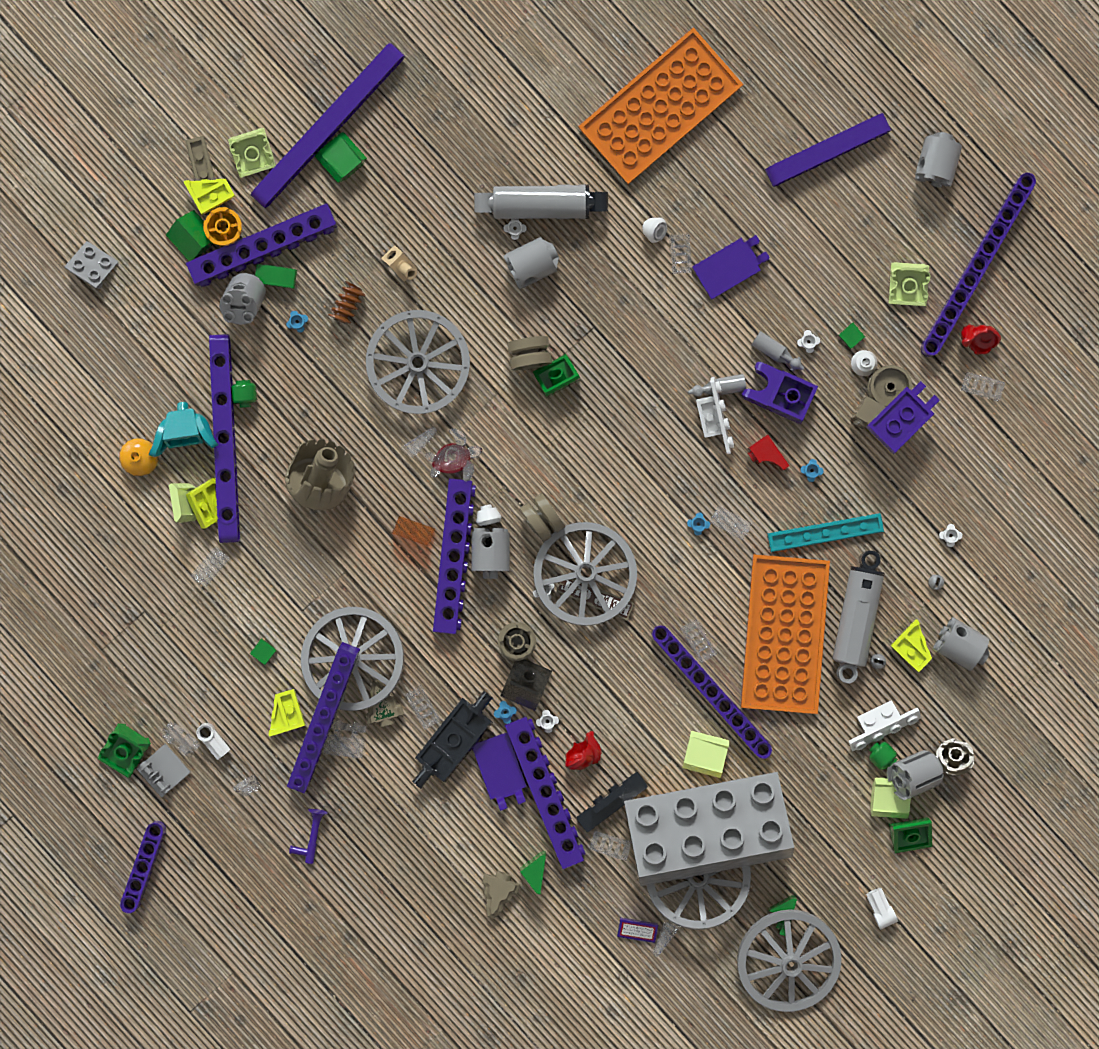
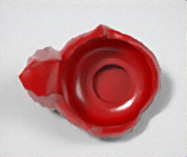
[961,324,1001,355]
[565,731,602,770]

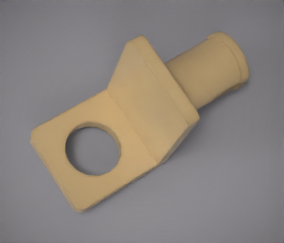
[381,246,417,282]

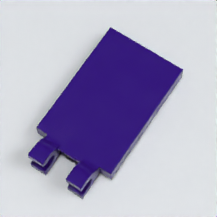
[692,235,770,300]
[866,381,940,455]
[473,732,527,811]

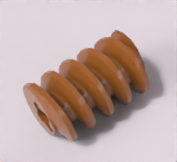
[328,281,365,324]

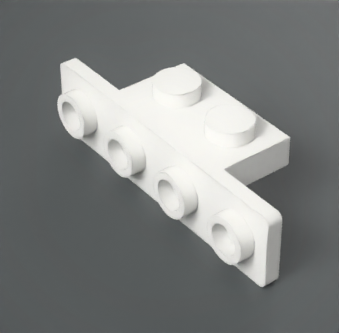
[696,377,734,454]
[849,700,921,751]

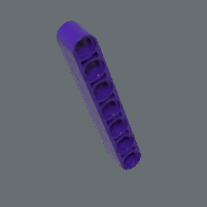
[765,113,891,187]

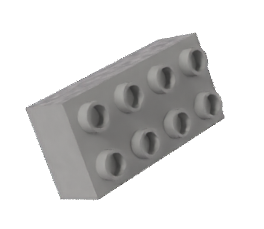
[624,772,794,886]

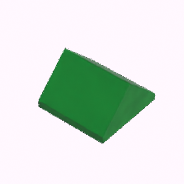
[166,210,213,261]
[533,354,580,398]
[889,817,932,854]
[520,851,546,894]

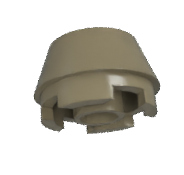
[498,622,536,661]
[936,738,975,776]

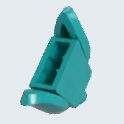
[149,402,218,457]

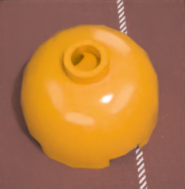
[204,207,242,246]
[119,438,158,476]

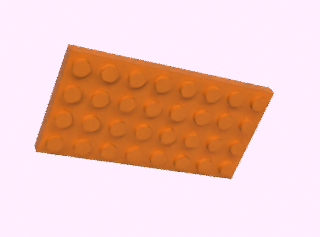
[578,27,744,185]
[741,554,830,714]

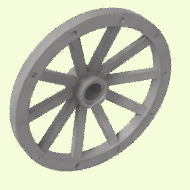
[366,310,470,414]
[533,522,637,626]
[301,607,404,711]
[647,866,751,930]
[737,910,842,1012]

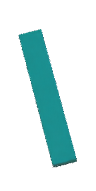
[767,513,884,552]

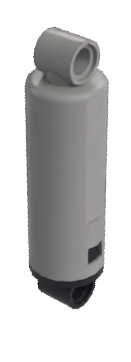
[474,184,608,219]
[832,551,885,683]

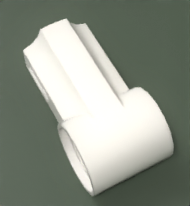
[196,723,230,760]
[866,888,898,930]

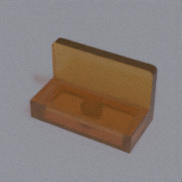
[392,516,435,547]

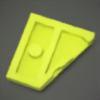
[184,179,236,215]
[186,478,218,529]
[890,619,932,672]
[269,689,306,737]

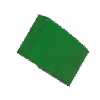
[255,264,297,289]

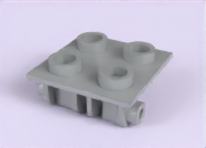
[64,241,118,289]
[137,743,190,798]

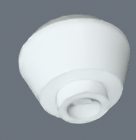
[642,218,667,243]
[851,350,877,376]
[476,504,502,526]

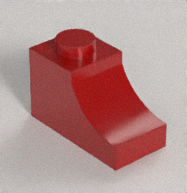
[747,435,790,471]

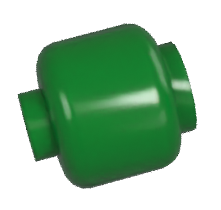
[231,380,257,408]
[869,742,898,770]

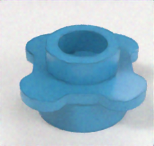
[286,311,308,333]
[800,459,824,482]
[687,513,710,536]
[494,701,517,724]

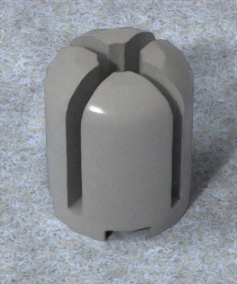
[887,750,943,800]

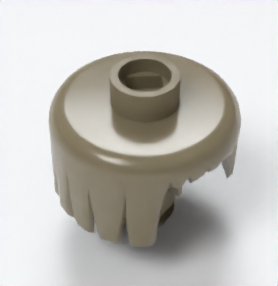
[285,439,356,510]

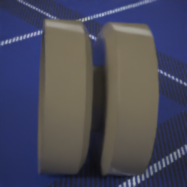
[507,336,552,370]
[867,365,913,407]
[520,493,565,543]

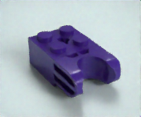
[742,362,818,425]

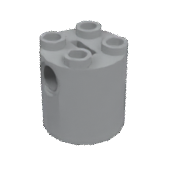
[915,132,962,188]
[503,237,559,289]
[219,273,266,325]
[472,528,510,579]
[933,617,990,671]

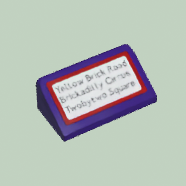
[617,917,658,943]

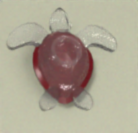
[425,428,483,482]

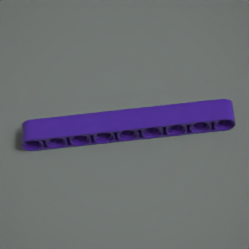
[651,625,772,759]

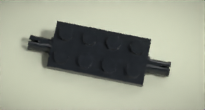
[412,691,493,789]

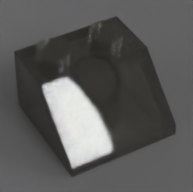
[500,659,552,711]

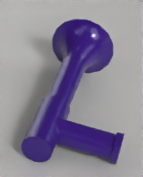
[289,809,328,864]

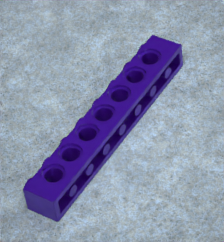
[186,203,338,287]
[433,478,476,634]
[287,642,360,794]
[505,716,586,869]

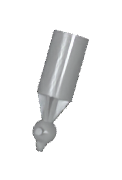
[751,331,804,371]
[688,374,746,397]

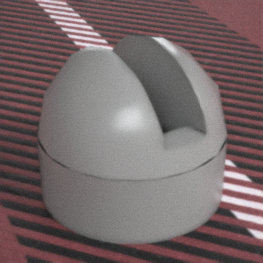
[928,575,944,590]
[870,654,886,669]

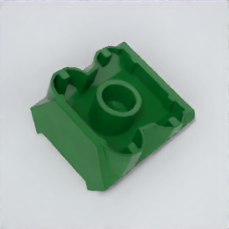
[315,132,367,183]
[97,723,151,778]

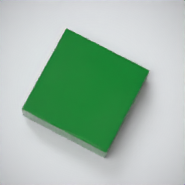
[838,323,866,350]
[250,638,277,665]

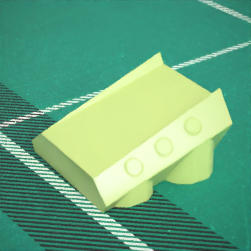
[228,128,276,178]
[889,262,931,306]
[169,483,197,523]
[682,731,729,778]
[870,777,911,819]

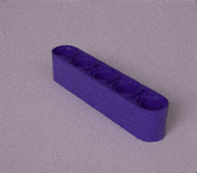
[120,821,166,913]

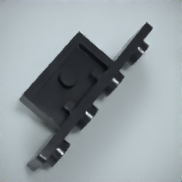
[576,772,648,832]

